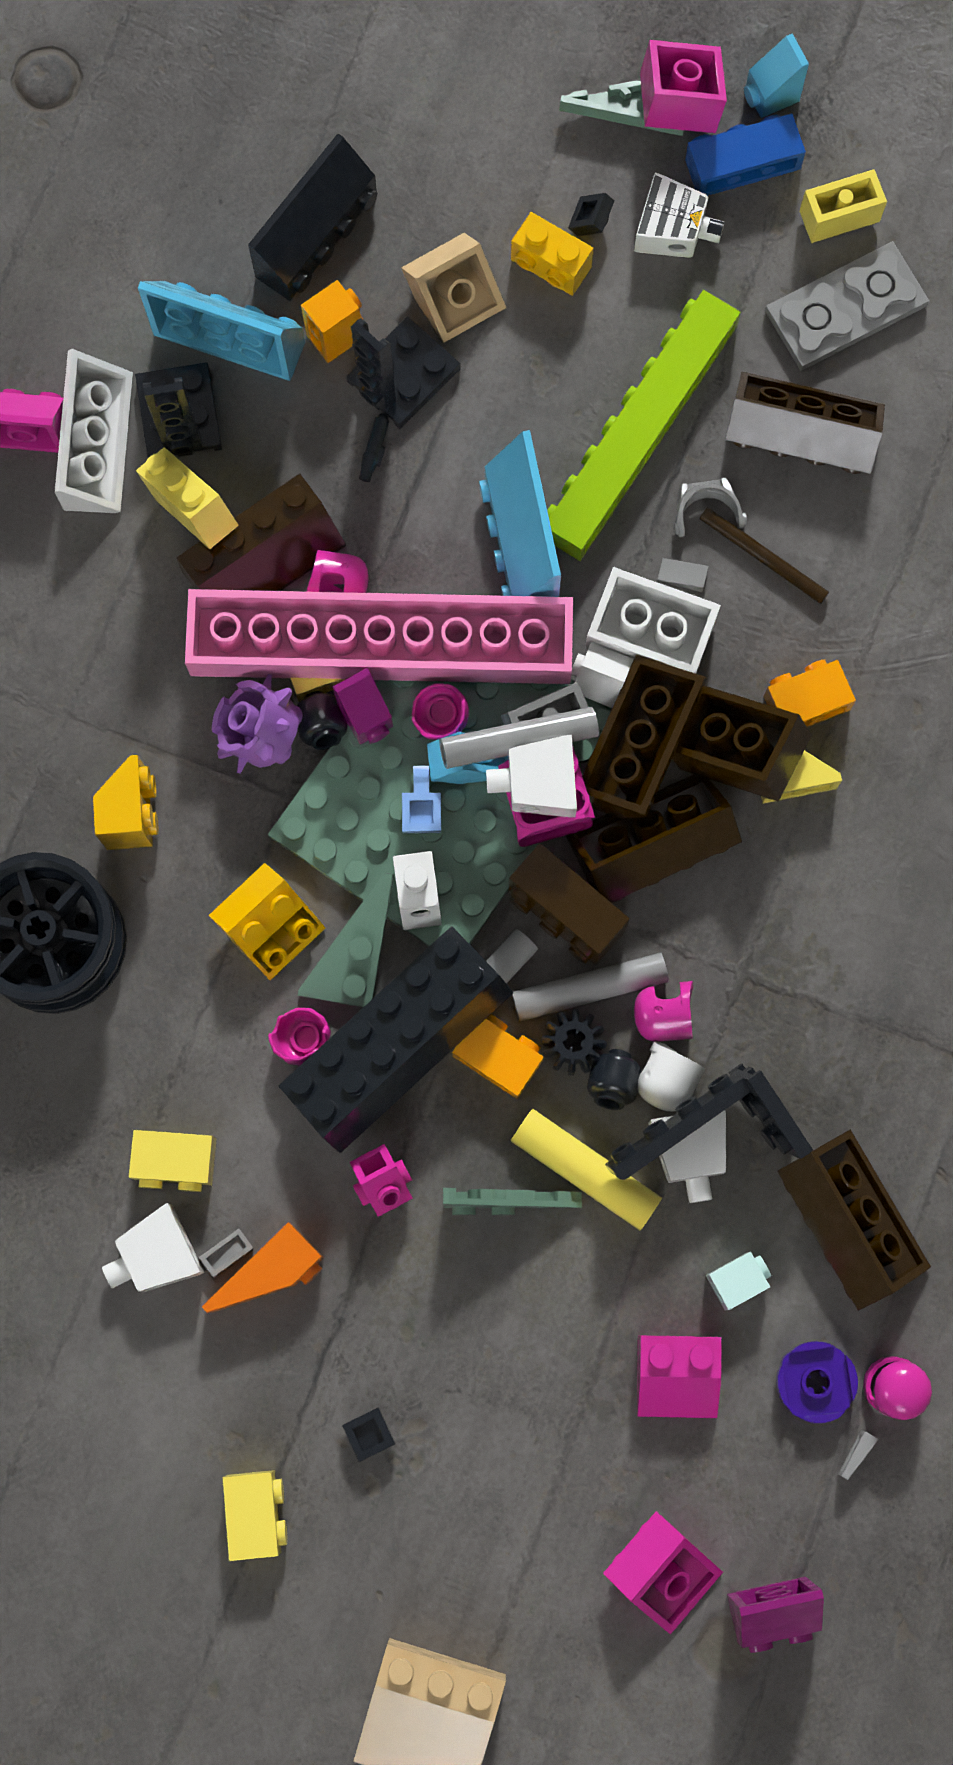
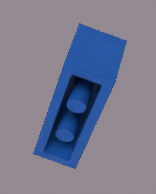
[685,113,806,196]

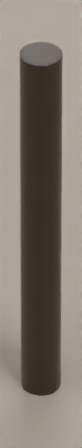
[699,507,829,604]

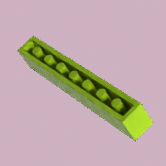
[547,290,741,561]

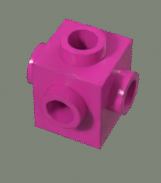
[350,1144,413,1217]

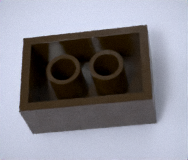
[672,685,812,802]
[508,843,630,966]

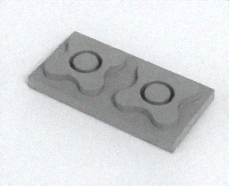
[765,241,929,371]

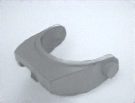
[674,478,747,537]

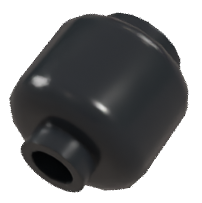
[297,691,347,750]
[587,1049,642,1110]

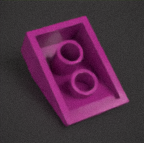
[727,1577,824,1653]

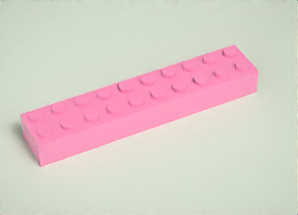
[185,589,573,684]

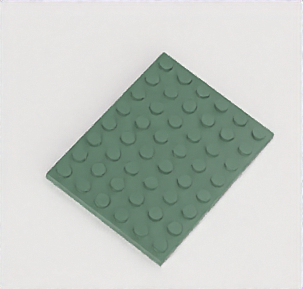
[268,593,612,947]

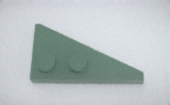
[559,80,684,136]
[297,873,394,1007]
[443,1188,582,1216]

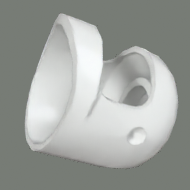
[638,1041,705,1112]

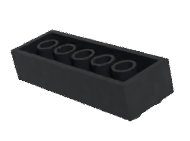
[278,926,514,1153]

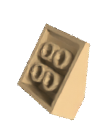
[353,1638,506,1765]

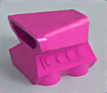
[498,745,595,847]

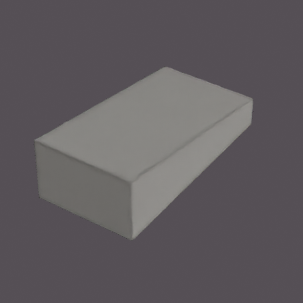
[657,558,709,592]
[199,1229,253,1279]
[838,1430,879,1480]

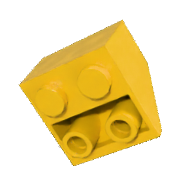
[93,755,159,850]
[209,863,326,980]

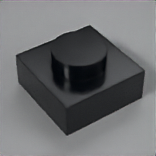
[568,193,614,236]
[342,1407,396,1462]

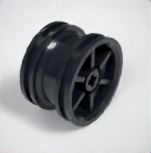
[0,852,127,1014]

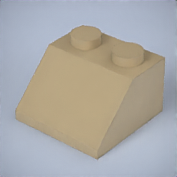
[401,233,506,343]

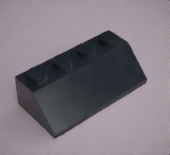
[248,134,378,301]

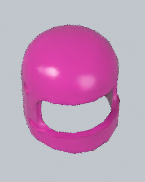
[306,550,369,593]
[634,981,693,1042]
[863,1356,932,1420]

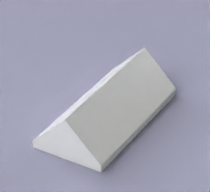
[55,349,133,513]

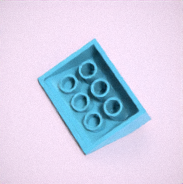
[138,281,305,381]
[479,430,561,597]

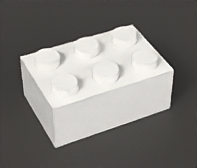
[585,567,721,673]

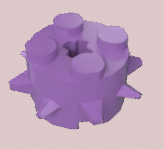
[212,674,303,773]

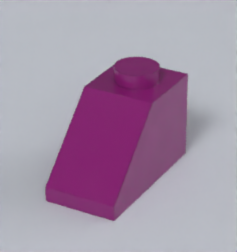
[333,668,393,745]

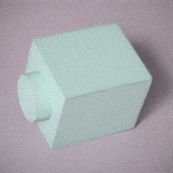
[706,1252,771,1311]

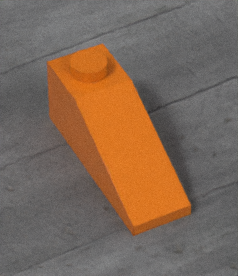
[202,1222,324,1313]

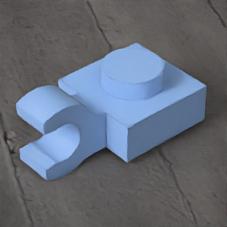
[402,766,441,833]

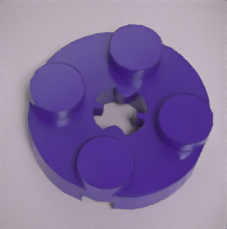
[776,1341,858,1423]

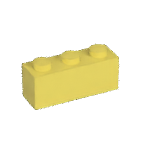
[136,447,239,549]

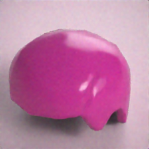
[412,683,469,740]
[268,1008,331,1066]

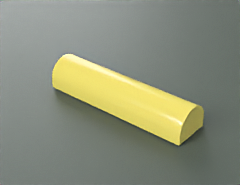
[511,1109,662,1231]

